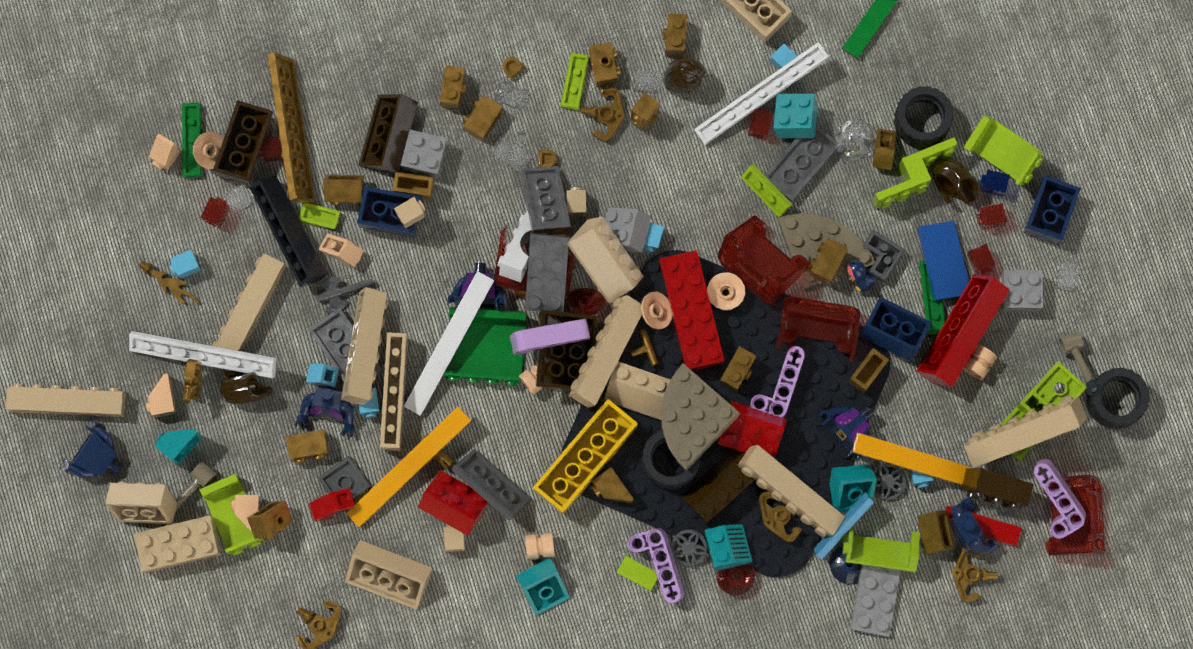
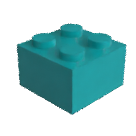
[774,94,818,138]

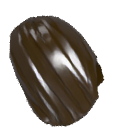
[663,57,706,94]
[933,159,980,204]
[220,370,273,404]

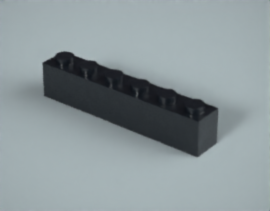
[250,175,327,287]

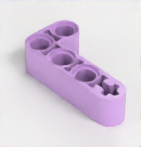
[510,319,590,355]
[750,346,805,418]
[1034,458,1086,538]
[628,528,685,603]

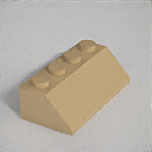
[567,216,644,303]
[604,362,670,421]
[345,540,432,610]

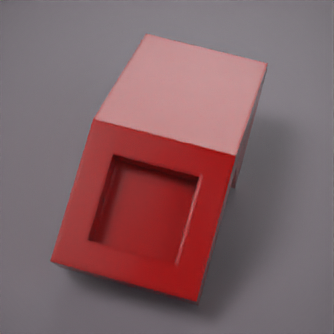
[309,488,355,522]

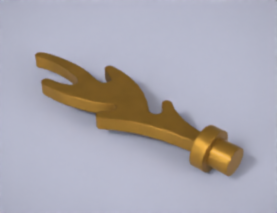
[139,261,200,304]

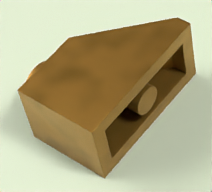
[872,128,896,170]
[591,468,634,503]

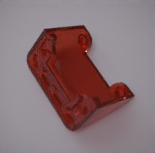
[718,215,810,305]
[1043,474,1105,556]

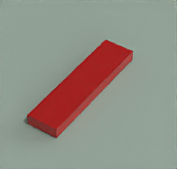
[945,505,1022,547]

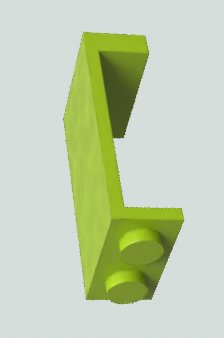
[964,115,1044,185]
[199,474,263,556]
[843,525,920,572]

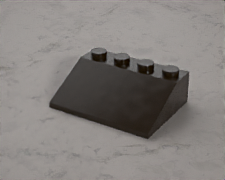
[535,310,598,393]

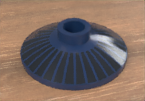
[830,546,861,584]

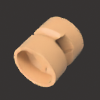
[963,344,997,380]
[518,362,542,395]
[525,532,555,560]

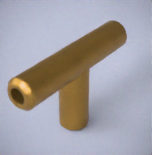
[630,329,659,367]

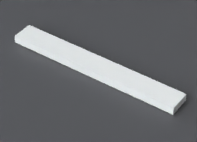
[694,42,830,145]
[404,271,495,416]
[129,331,276,378]

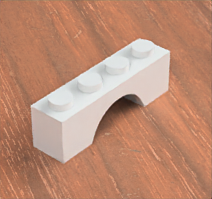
[497,210,545,282]

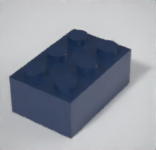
[1023,175,1081,245]
[357,186,422,238]
[860,296,932,362]

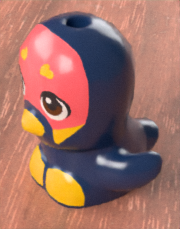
[847,260,877,292]

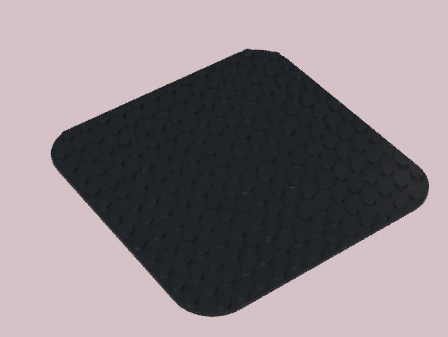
[561,250,890,578]

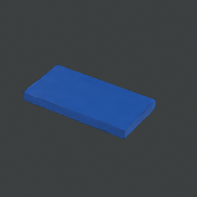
[917,221,969,301]

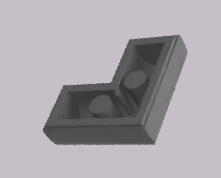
[863,230,905,282]

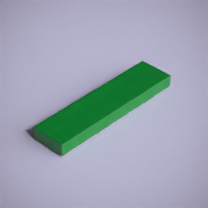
[842,0,898,59]
[182,103,202,178]
[919,260,945,337]

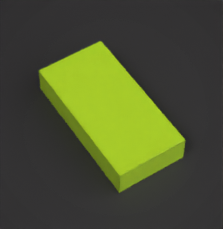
[299,203,341,231]
[616,556,658,592]

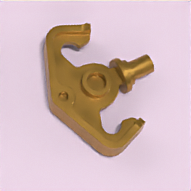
[581,88,624,142]
[183,359,202,403]
[759,492,802,543]
[952,549,998,603]
[296,600,342,649]

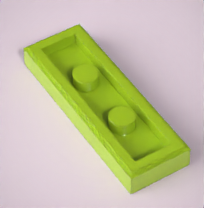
[560,52,589,111]
[740,163,792,218]

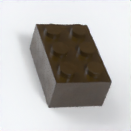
[960,468,1034,510]

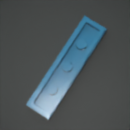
[814,492,874,559]

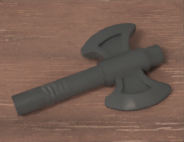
[317,277,374,314]

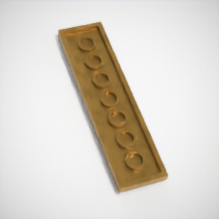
[268,52,316,204]

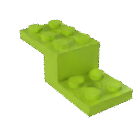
[872,138,957,209]
[1001,361,1087,462]

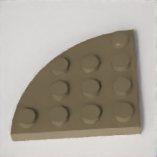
[777,214,875,290]
[661,364,740,470]

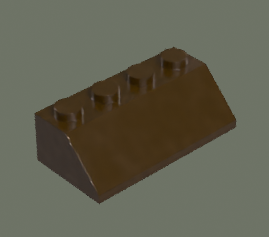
[358,94,418,173]
[213,100,273,182]
[680,449,755,525]

